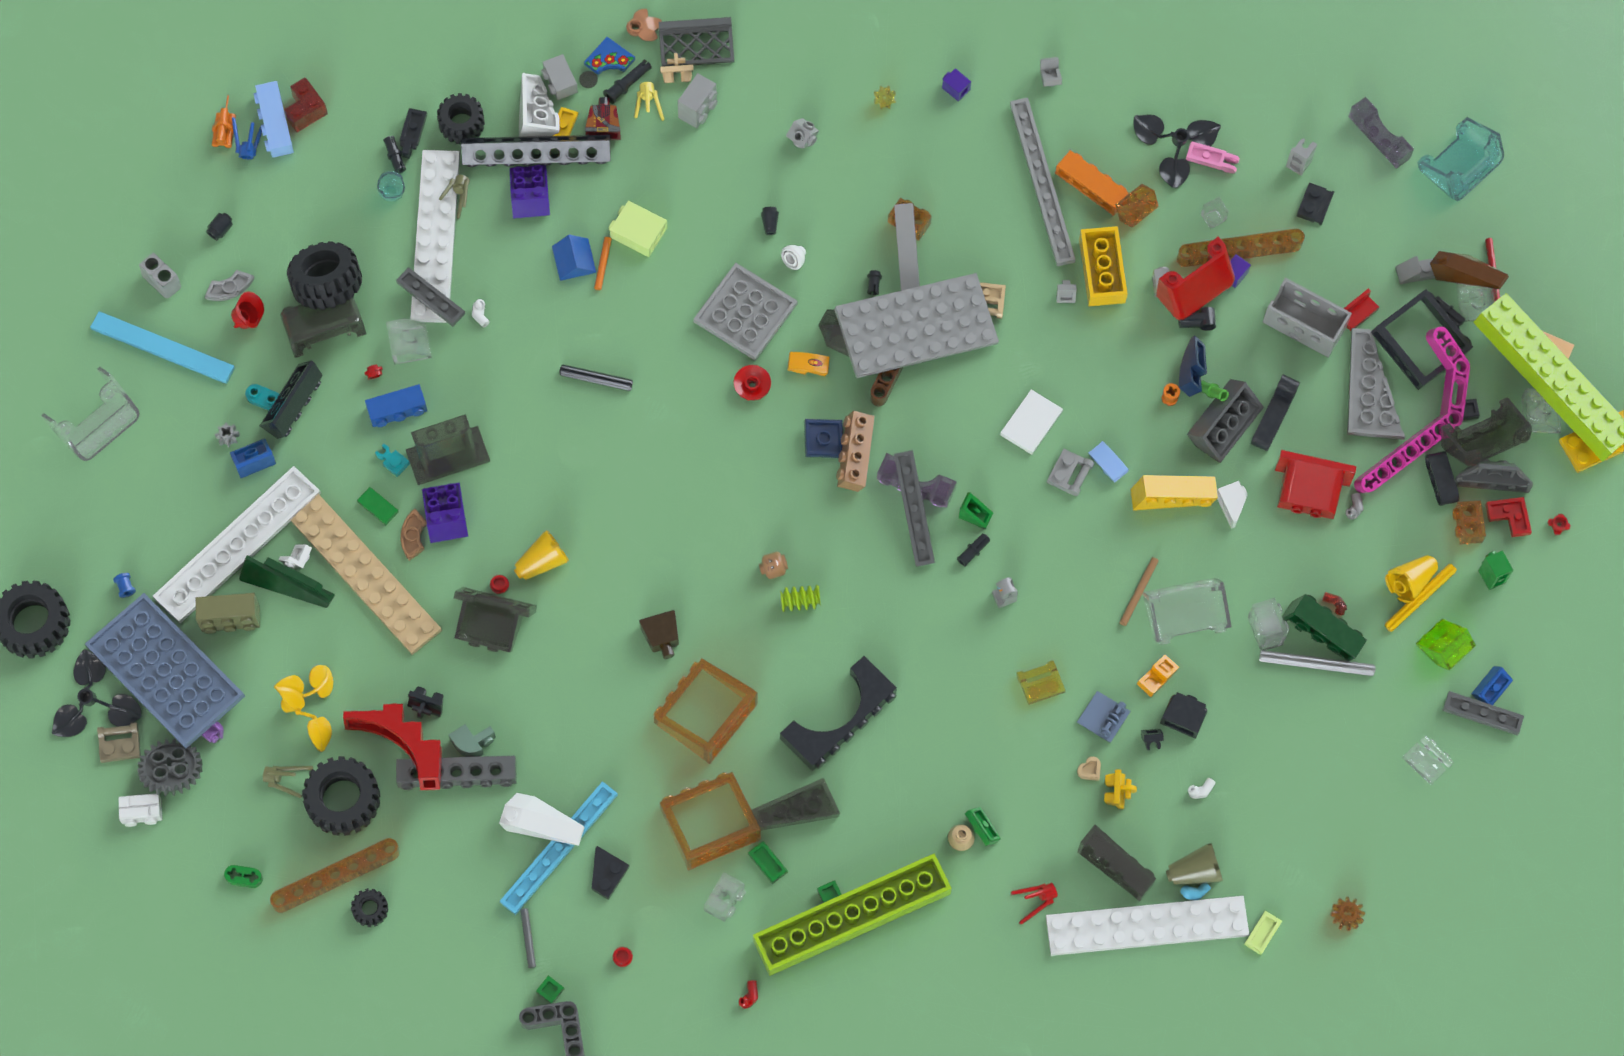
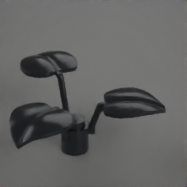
[1133,114,1221,188]
[52,649,142,737]

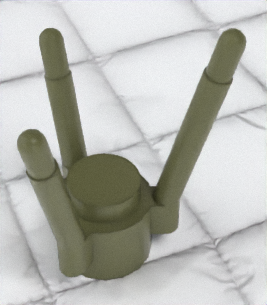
[439,175,470,219]
[263,766,313,798]

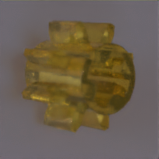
[874,86,896,109]

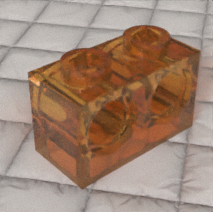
[1115,184,1159,228]
[888,198,932,240]
[1452,500,1486,544]

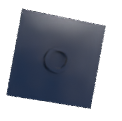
[804,419,843,458]

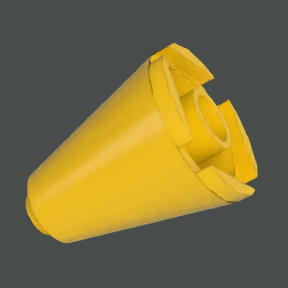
[514,530,569,580]
[1385,555,1438,603]

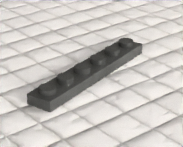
[894,450,935,567]

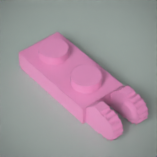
[1186,141,1240,174]

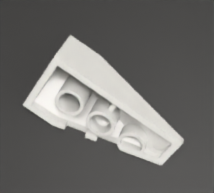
[519,73,560,137]
[499,793,585,846]

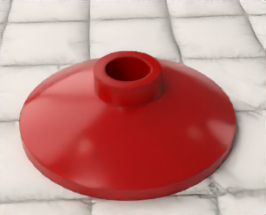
[734,365,771,401]

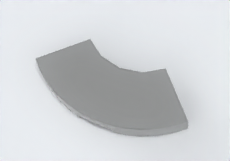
[205,270,254,301]

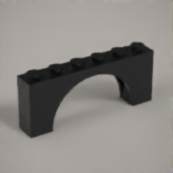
[780,656,897,771]

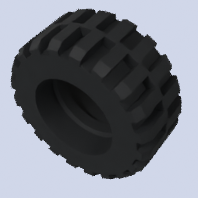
[287,241,362,310]
[0,580,71,658]
[302,756,381,836]

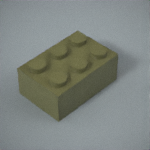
[195,593,260,634]

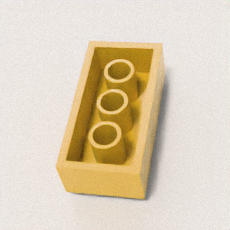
[1079,226,1128,307]

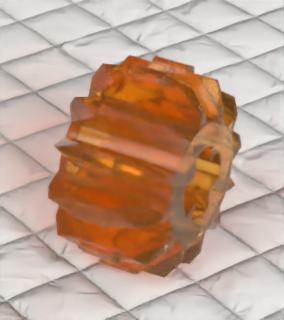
[1330,897,1365,931]

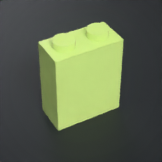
[609,201,667,257]

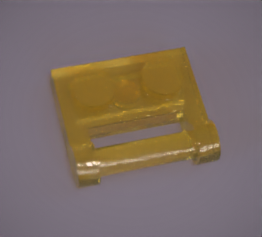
[1016,660,1066,705]

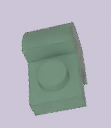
[449,724,496,757]

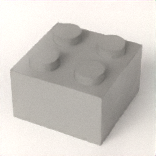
[678,73,718,128]

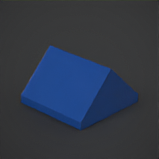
[552,235,596,281]
[230,438,276,478]

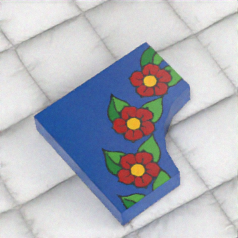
[584,37,635,75]

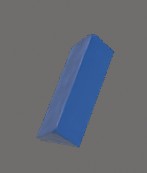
[1471,666,1513,705]

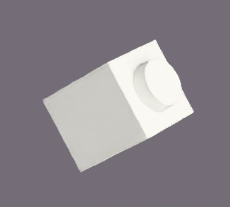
[1217,481,1247,529]

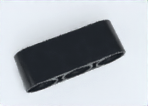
[1425,451,1459,506]

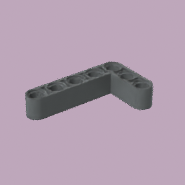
[519,1001,585,1056]

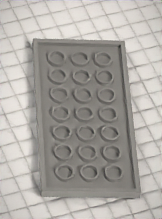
[834,273,999,378]

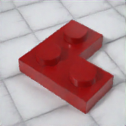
[1485,497,1532,537]

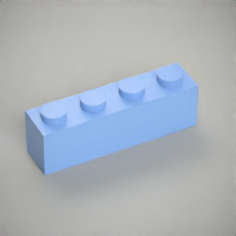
[253,81,294,158]

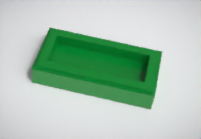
[357,487,399,525]
[748,841,788,884]

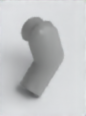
[1345,493,1363,519]

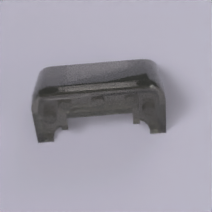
[280,297,366,358]
[1441,397,1532,466]

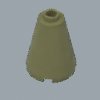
[1166,843,1223,885]

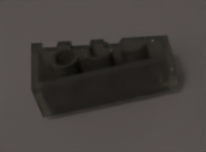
[750,778,840,831]
[1077,824,1156,901]

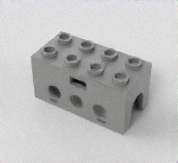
[1263,278,1352,358]

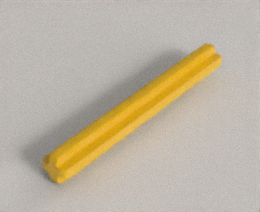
[1384,564,1457,632]

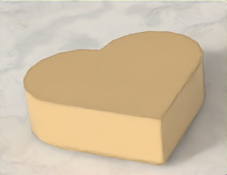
[1077,757,1101,781]

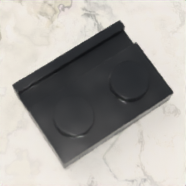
[1297,182,1335,225]

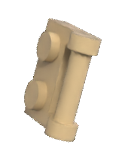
[980,283,1006,319]

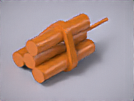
[212,95,236,148]

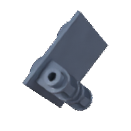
[1077,691,1131,743]

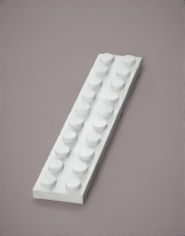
[410,150,460,323]
[153,466,321,624]
[1046,896,1249,956]

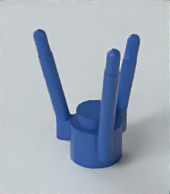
[232,117,262,160]

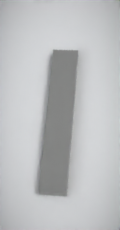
[894,203,920,291]

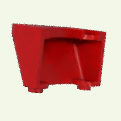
[1156,236,1235,320]

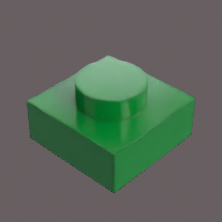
[817,880,842,903]
[536,975,564,1004]

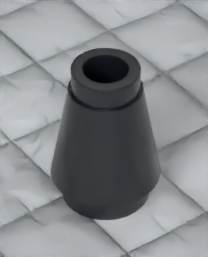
[761,206,779,235]

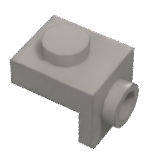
[1040,57,1062,86]

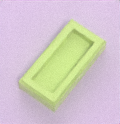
[1244,911,1282,955]

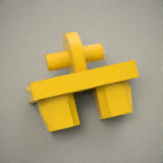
[1104,769,1137,809]

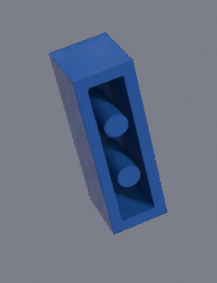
[365,384,427,427]

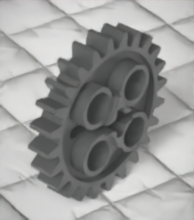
[137,739,203,796]

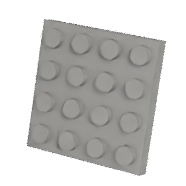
[693,263,798,361]

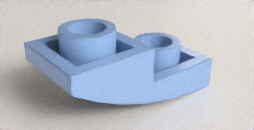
[1088,441,1129,483]

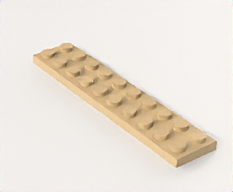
[291,494,442,655]

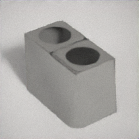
[139,252,181,298]

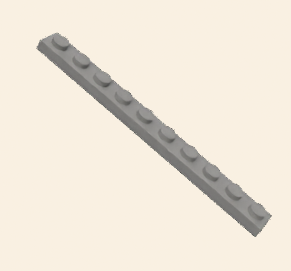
[1010,98,1075,266]

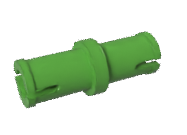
[1201,380,1229,401]

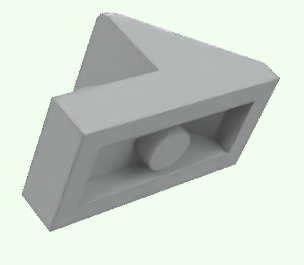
[1395,256,1435,284]

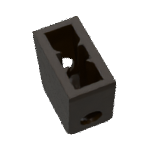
[639,610,679,659]

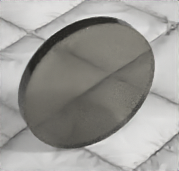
[579,71,598,88]

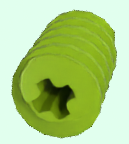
[780,585,821,612]

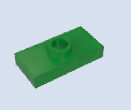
[964,807,1001,846]

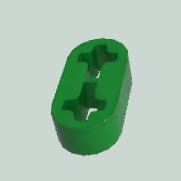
[224,865,263,888]

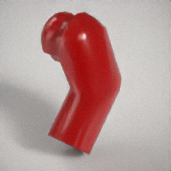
[738,980,758,1009]

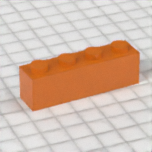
[1055,150,1129,216]

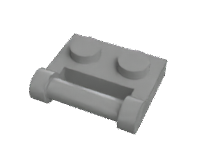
[1047,449,1094,496]

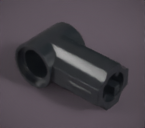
[1178,307,1216,331]

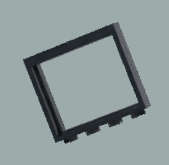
[1371,289,1473,390]

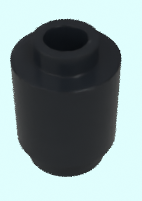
[206,213,233,241]

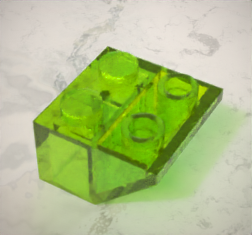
[1416,619,1476,670]

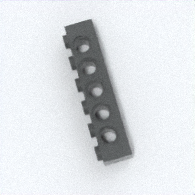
[396,755,517,790]

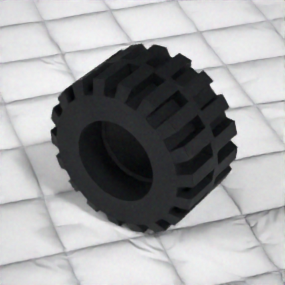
[437,93,485,144]

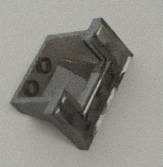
[405,414,490,485]
[454,587,537,652]

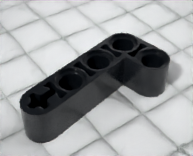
[1250,374,1300,452]

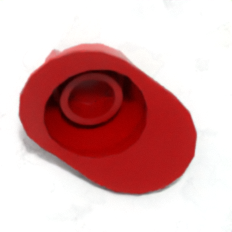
[231,291,264,329]

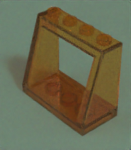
[653,658,758,764]
[659,772,761,871]

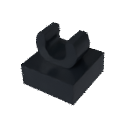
[1141,729,1164,750]

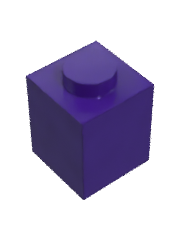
[942,68,971,102]
[1231,254,1251,288]

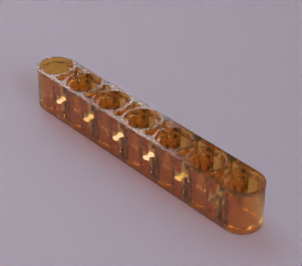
[1177,229,1305,267]
[270,838,400,913]

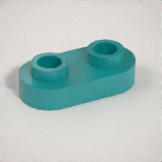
[245,384,279,411]

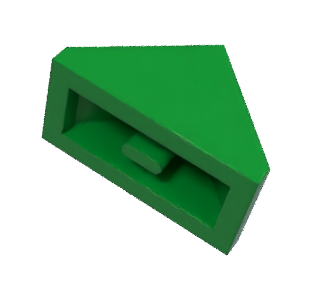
[959,492,993,529]

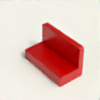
[1343,288,1379,331]

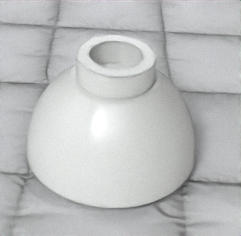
[781,245,806,270]

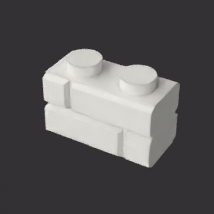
[118,794,162,827]

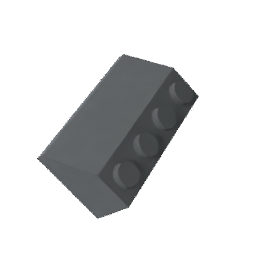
[1187,379,1264,463]

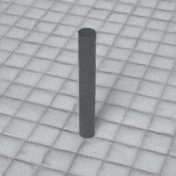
[520,908,536,969]

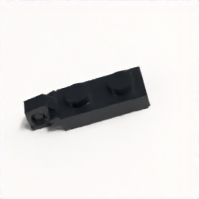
[400,108,427,159]

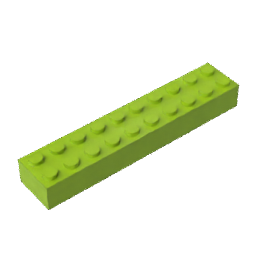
[1473,293,1624,462]
[753,853,952,976]

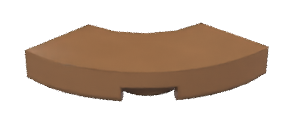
[400,509,427,561]

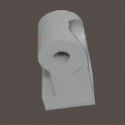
[992,577,1018,608]

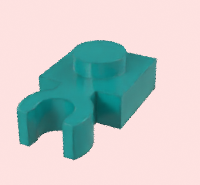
[375,444,410,477]

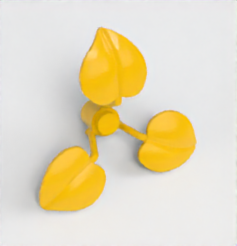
[274,665,333,752]

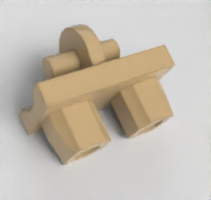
[660,53,693,83]

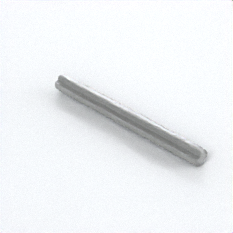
[1259,650,1375,676]

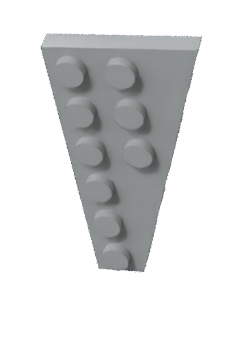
[1347,328,1405,440]

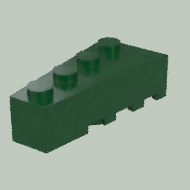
[1280,594,1367,661]

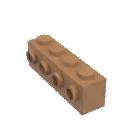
[836,411,875,492]

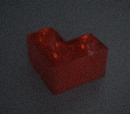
[284,77,328,132]

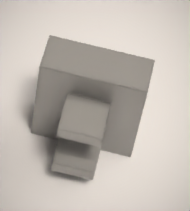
[1056,280,1077,303]

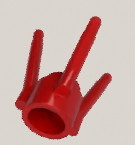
[1011,882,1058,924]

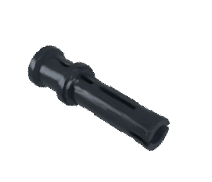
[603,59,652,104]

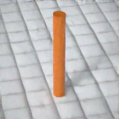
[594,237,612,290]

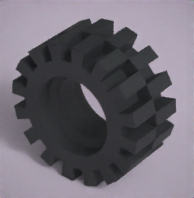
[351,888,388,927]

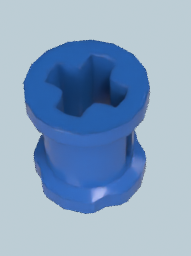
[113,573,136,598]

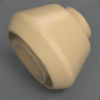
[948,824,975,851]

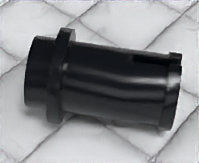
[867,270,882,295]

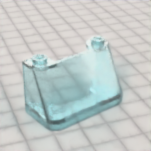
[1417,117,1504,201]

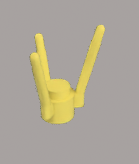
[634,82,664,121]

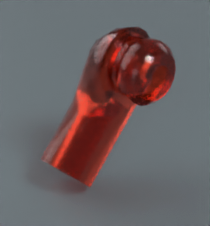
[1322,592,1347,616]

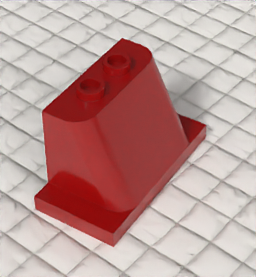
[1275,450,1357,519]

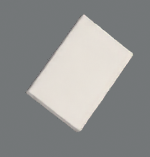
[1000,389,1063,455]

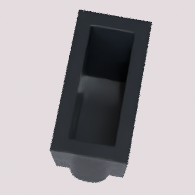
[1160,692,1208,739]

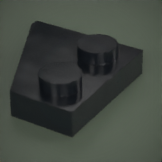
[591,846,630,900]

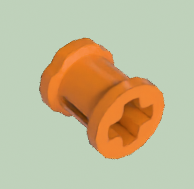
[1161,383,1180,406]

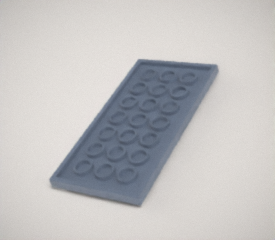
[85,593,245,749]

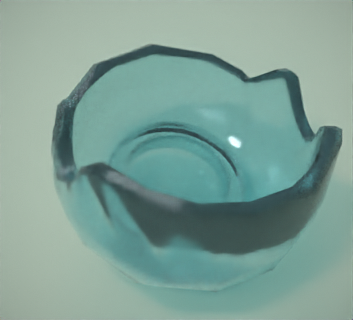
[377,171,405,201]

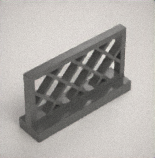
[658,17,734,67]

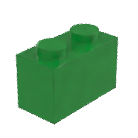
[1478,550,1513,590]

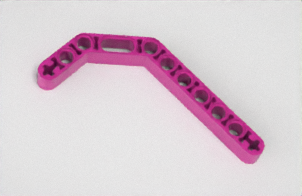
[1354,327,1470,493]

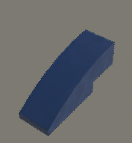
[1179,335,1207,397]

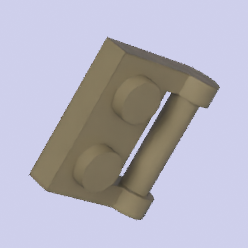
[97,722,141,763]

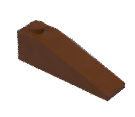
[1430,251,1509,289]

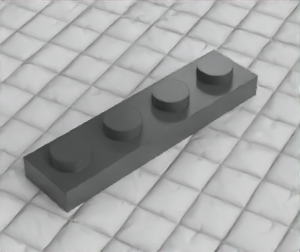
[396,267,465,327]
[1443,691,1524,736]

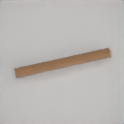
[1119,557,1159,626]

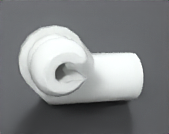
[472,299,490,328]
[1188,778,1216,799]

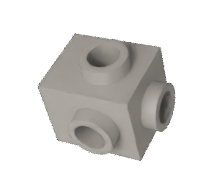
[786,118,819,149]

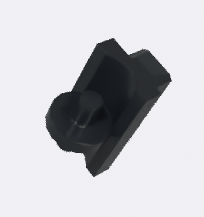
[407,686,444,719]

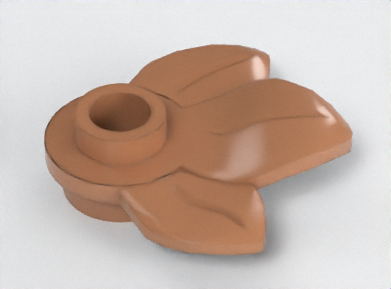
[626,8,662,41]

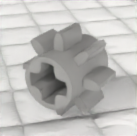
[215,422,240,448]

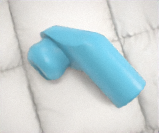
[1180,883,1211,900]

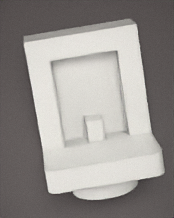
[279,544,312,570]

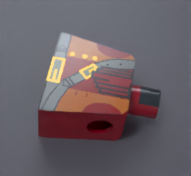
[585,97,621,140]

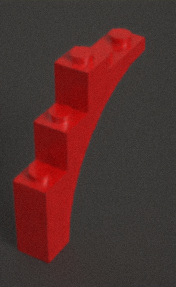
[343,703,442,790]

